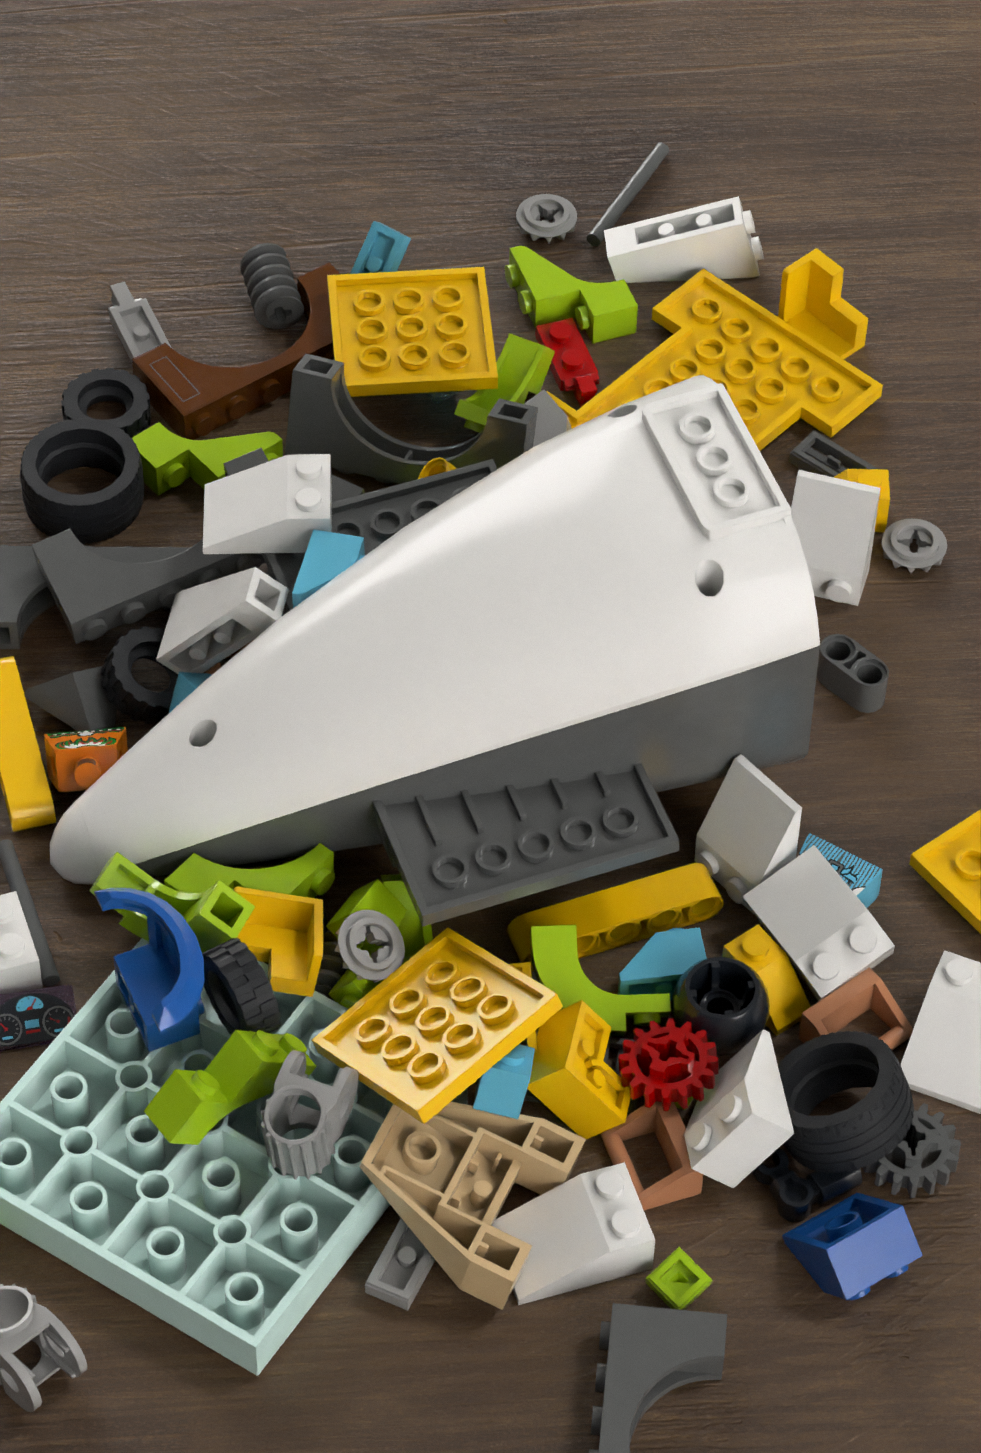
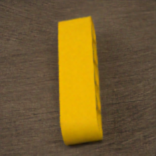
[0,656,56,832]
[506,863,724,972]

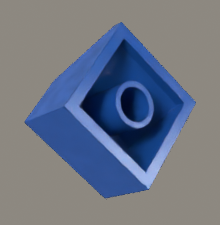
[782,1193,923,1300]

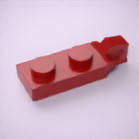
[535,318,600,407]

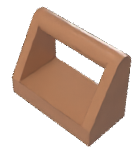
[799,967,913,1050]
[600,1101,703,1210]

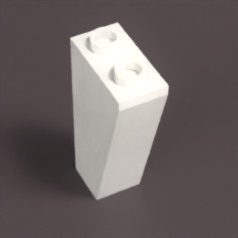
[604,196,764,283]
[156,567,289,674]

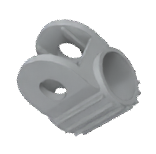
[261,1050,358,1180]
[0,1283,87,1412]

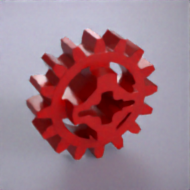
[618,1018,719,1111]

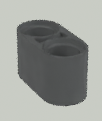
[817,634,889,713]

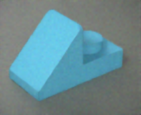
[350,221,411,274]

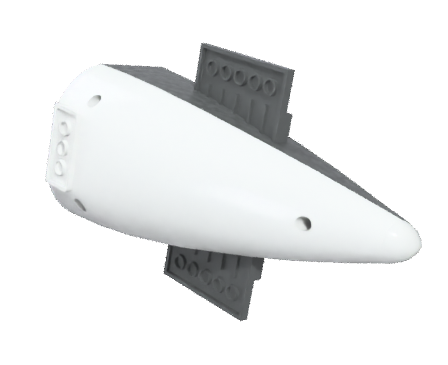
[50,375,820,926]

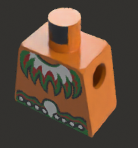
[44,727,128,792]

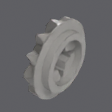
[516,194,577,243]
[881,519,947,574]
[335,910,405,983]

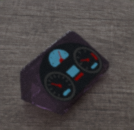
[0,984,77,1051]

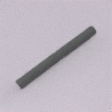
[587,142,669,246]
[0,839,60,987]

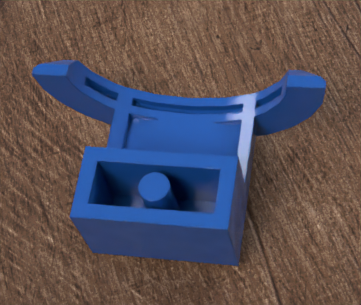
[94,888,205,1052]

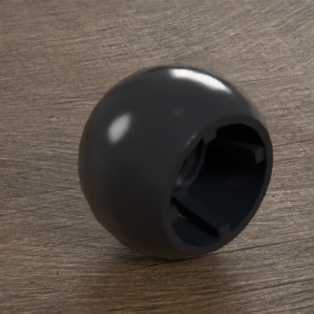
[671,957,770,1056]

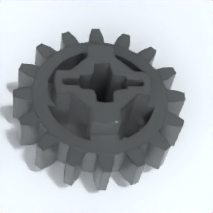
[863,1103,961,1198]

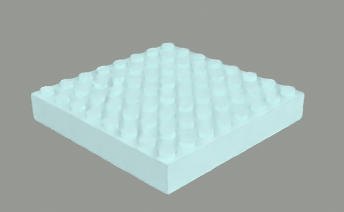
[0,938,468,1376]

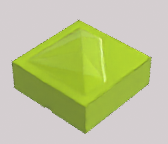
[645,1247,712,1310]

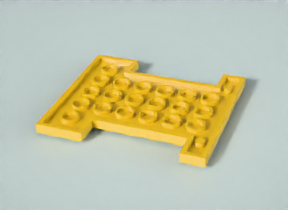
[546,268,883,451]

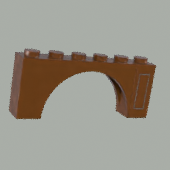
[132,262,341,440]

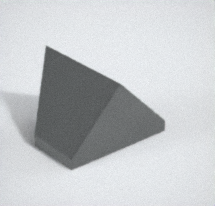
[25,666,117,731]

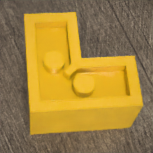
[778,248,868,359]
[233,887,323,997]
[527,1000,631,1139]

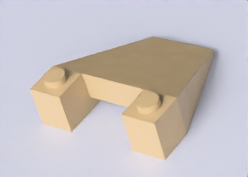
[360,1102,586,1310]

